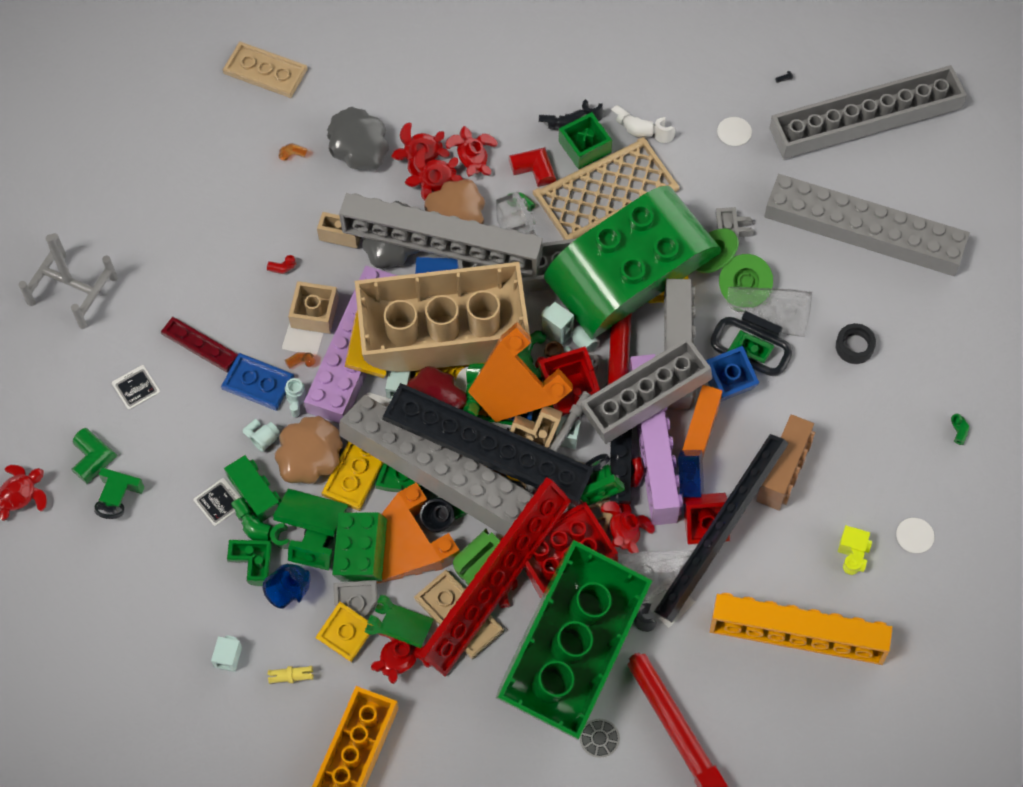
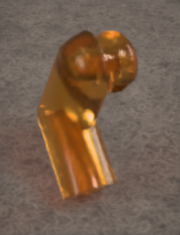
[278,143,308,161]
[284,352,316,369]

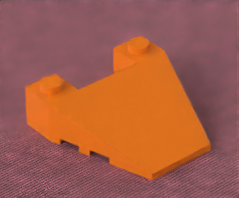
[468,322,573,422]
[377,482,460,584]

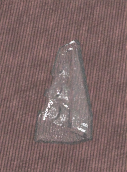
[727,287,812,337]
[620,550,708,602]

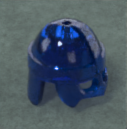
[263,564,311,609]

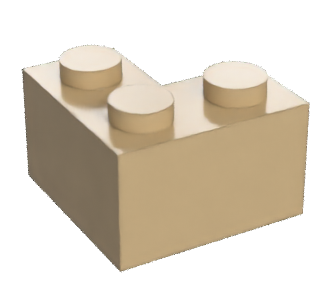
[317,212,361,248]
[509,406,563,448]

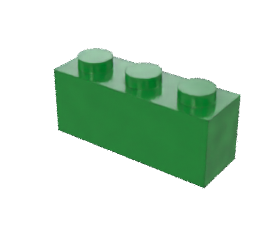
[224,455,281,522]

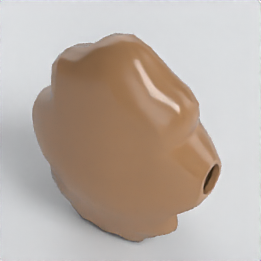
[424,179,486,224]
[275,416,343,484]

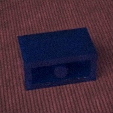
[678,450,704,497]

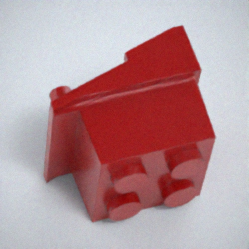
[539,346,600,416]

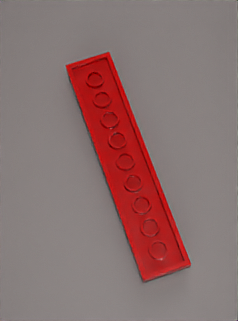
[418,477,571,677]

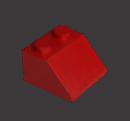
[683,492,730,544]

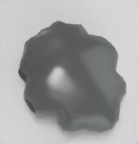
[327,106,389,170]
[362,201,420,269]

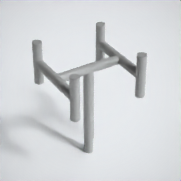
[18,233,117,329]

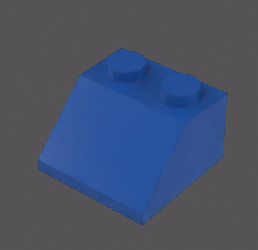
[706,346,759,402]

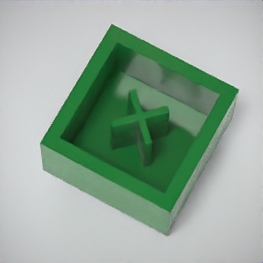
[558,112,612,170]

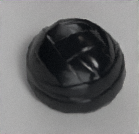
[420,498,455,532]

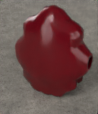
[407,366,467,410]

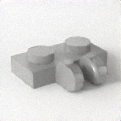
[716,207,754,244]

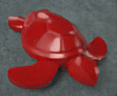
[391,122,450,175]
[445,126,498,177]
[405,149,463,201]
[0,465,47,521]
[601,501,655,556]
[371,633,431,684]

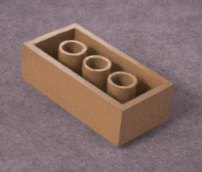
[756,414,816,511]

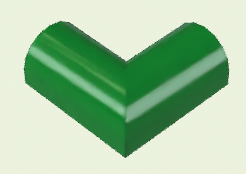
[727,330,775,363]
[72,428,117,484]
[227,540,272,586]

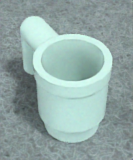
[564,326,600,353]
[285,378,307,417]
[243,419,281,452]

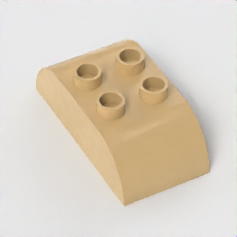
[355,262,530,372]

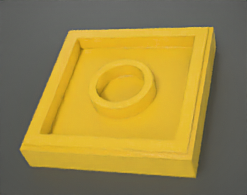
[315,602,373,662]

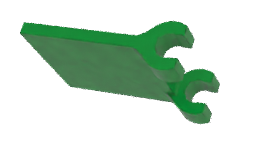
[365,595,434,648]

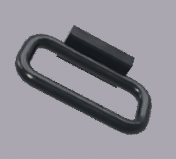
[710,311,792,376]

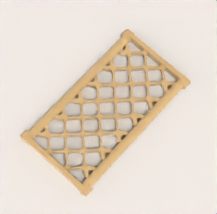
[532,137,680,240]

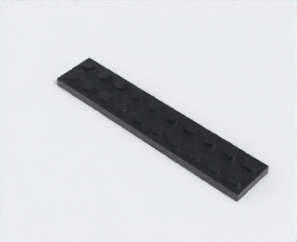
[382,383,594,506]

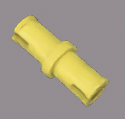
[268,666,314,684]

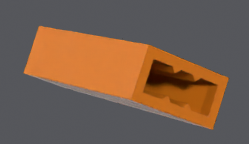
[678,385,723,473]

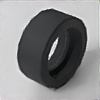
[835,323,876,364]

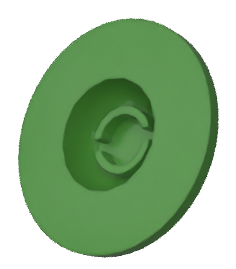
[696,228,739,273]
[719,254,773,308]

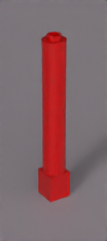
[608,313,632,385]
[627,652,728,787]

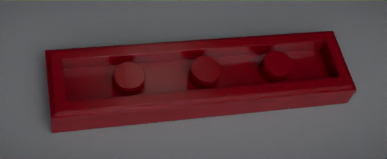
[161,316,238,373]

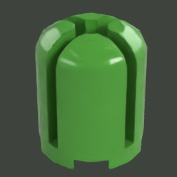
[453,528,500,585]

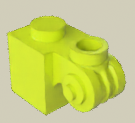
[837,525,872,575]

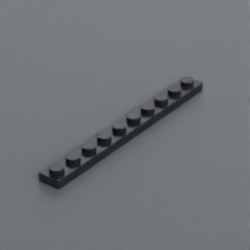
[654,434,789,623]

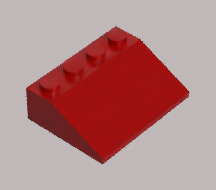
[524,502,618,598]

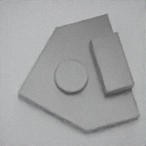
[333,580,378,618]

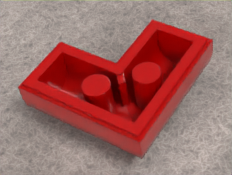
[508,147,556,187]

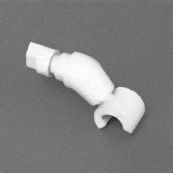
[612,105,675,143]

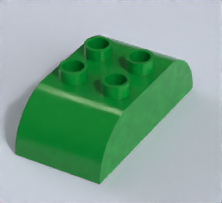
[544,186,721,340]
[496,540,653,740]

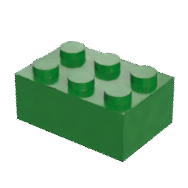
[332,512,387,582]

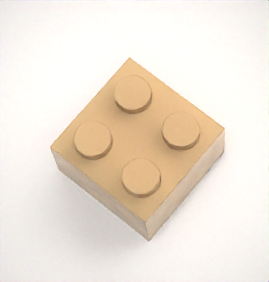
[288,281,339,334]

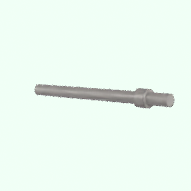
[524,391,591,494]

